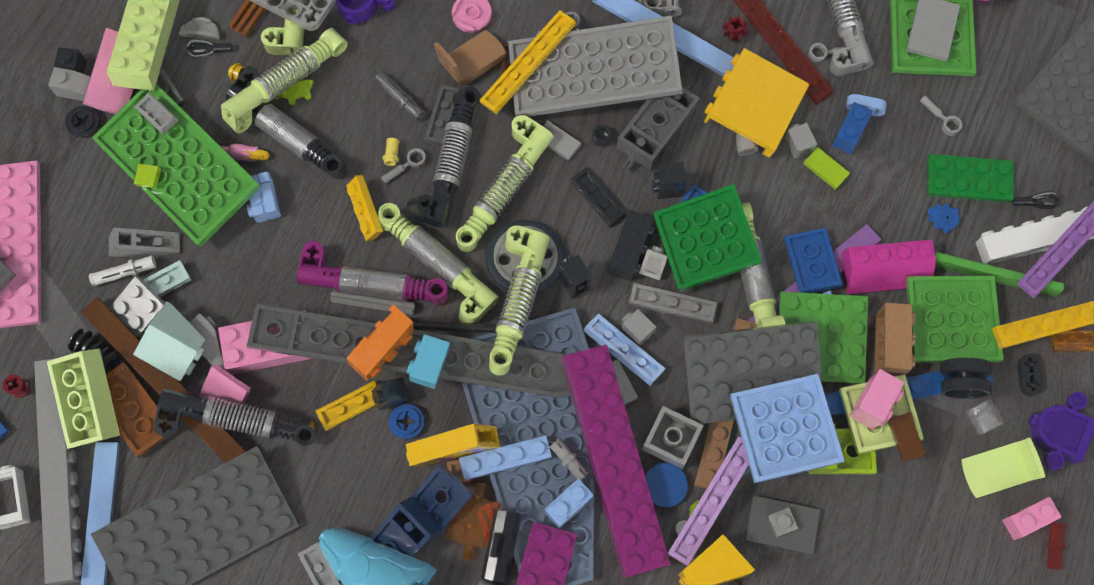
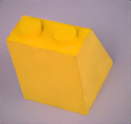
[678,535,755,585]

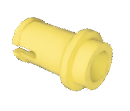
[382,138,400,166]

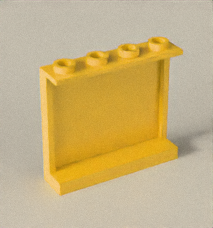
[704,48,809,158]

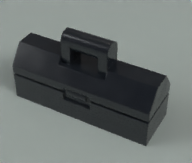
[481,509,521,582]

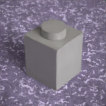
[785,123,817,159]
[621,309,656,347]

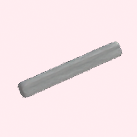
[330,290,416,315]

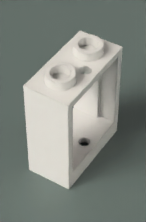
[0,465,31,530]

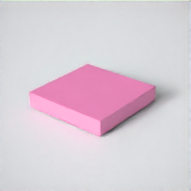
[199,364,251,406]

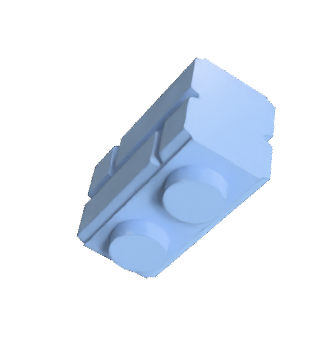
[247,172,281,223]
[544,479,594,529]

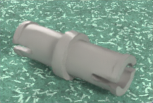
[549,438,589,480]

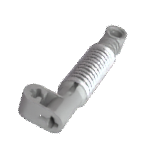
[827,0,874,76]

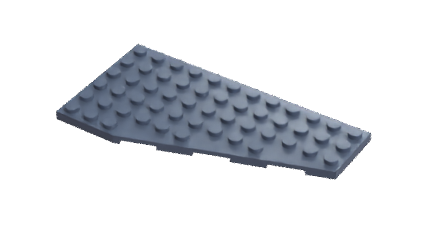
[462,307,594,585]

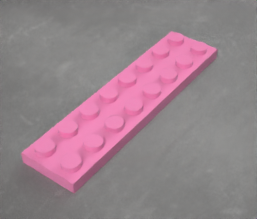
[0,161,42,328]

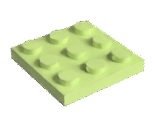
[839,375,924,454]

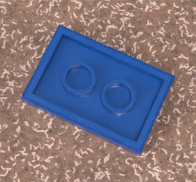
[784,228,843,293]

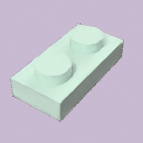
[144,260,191,297]

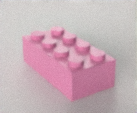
[218,310,313,375]

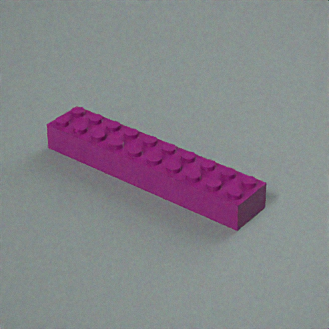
[561,344,670,577]

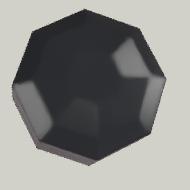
[592,125,612,147]

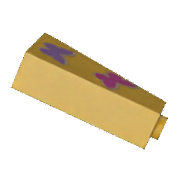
[406,424,500,467]

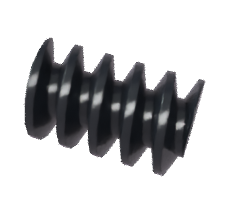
[67,329,119,371]

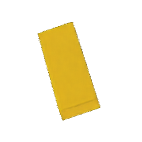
[316,380,377,431]

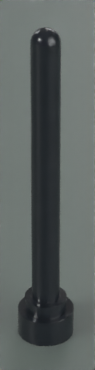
[408,317,497,333]

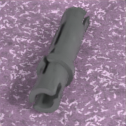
[375,71,426,121]

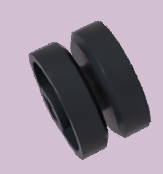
[940,358,992,399]

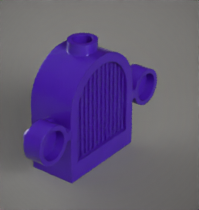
[336,0,396,24]
[1028,392,1094,471]

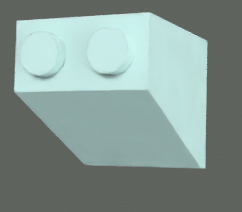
[133,301,205,381]

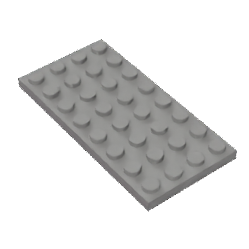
[508,16,683,117]

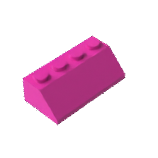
[841,240,936,295]

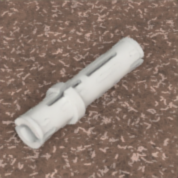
[89,255,157,287]

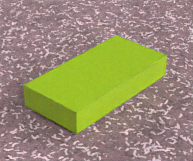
[803,147,850,190]

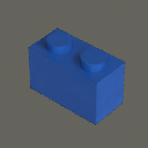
[832,102,873,155]

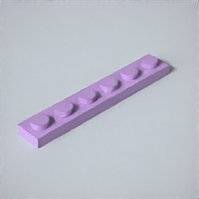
[668,437,749,566]

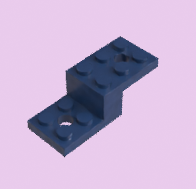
[370,463,474,558]

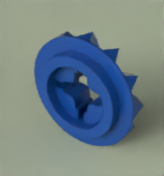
[389,404,424,440]

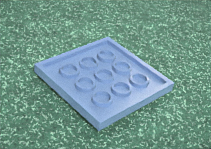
[730,374,844,484]

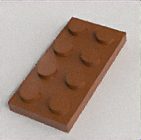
[106,362,170,458]

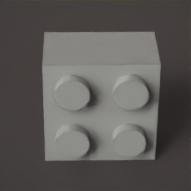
[642,406,704,470]

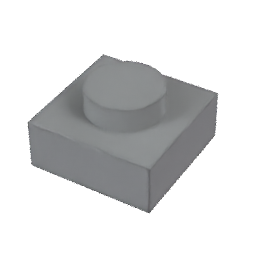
[767,507,798,538]

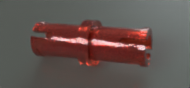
[1046,522,1066,570]

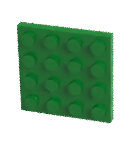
[653,184,762,292]

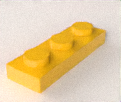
[346,175,383,242]

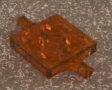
[447,482,501,561]

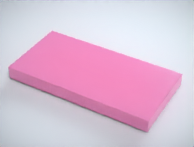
[83,28,133,115]

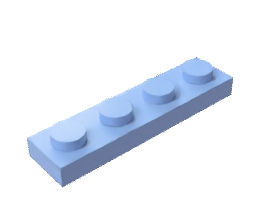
[583,313,665,386]
[459,435,552,481]

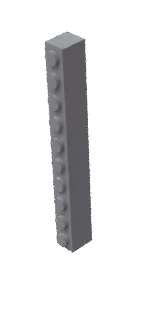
[34,358,83,585]

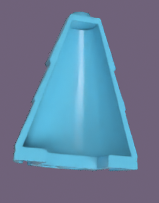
[319,527,437,585]

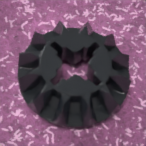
[65,106,99,138]

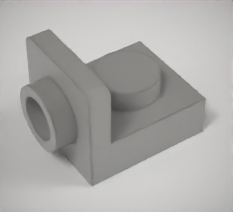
[639,245,667,280]

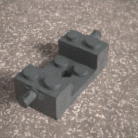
[616,81,700,171]

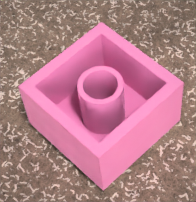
[849,369,904,430]

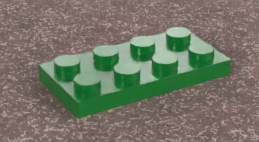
[927,154,1014,203]

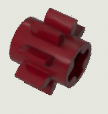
[723,16,748,42]

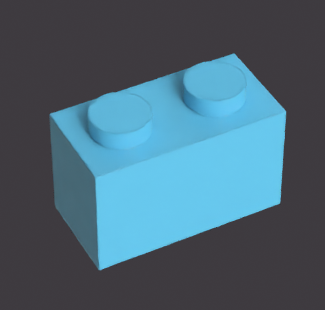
[407,334,450,389]

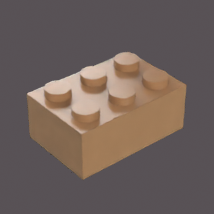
[875,303,915,377]

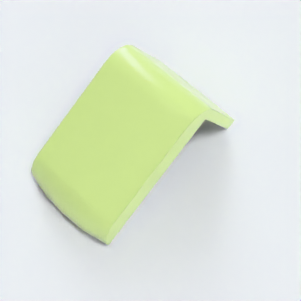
[961,438,1045,498]

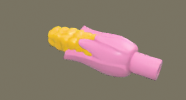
[221,144,270,162]

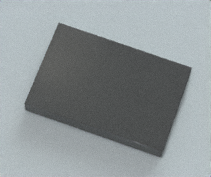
[745,496,820,555]

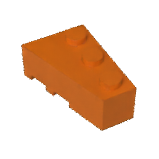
[346,304,413,381]

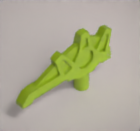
[273,79,314,105]

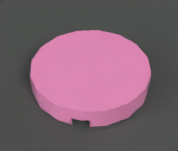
[452,0,492,33]

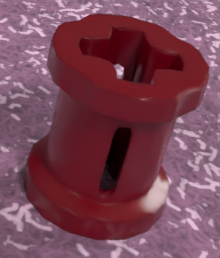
[2,374,30,399]

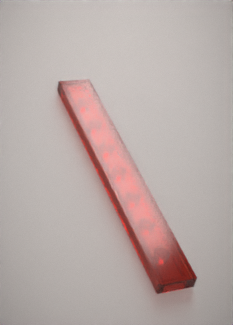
[733,0,833,104]

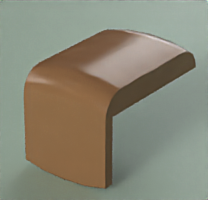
[434,30,506,86]

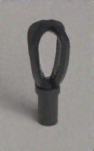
[187,39,232,57]
[1012,191,1059,209]

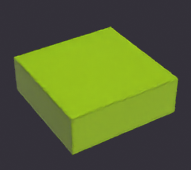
[134,164,161,188]

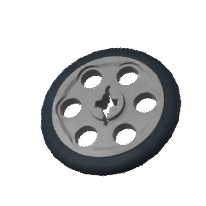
[485,220,566,293]

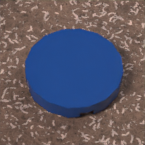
[645,463,688,508]

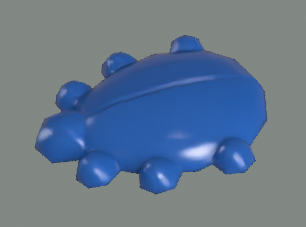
[928,203,960,233]

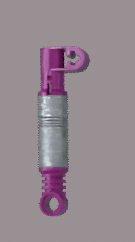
[297,241,449,306]

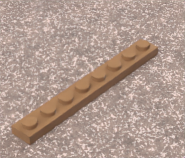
[694,318,757,489]

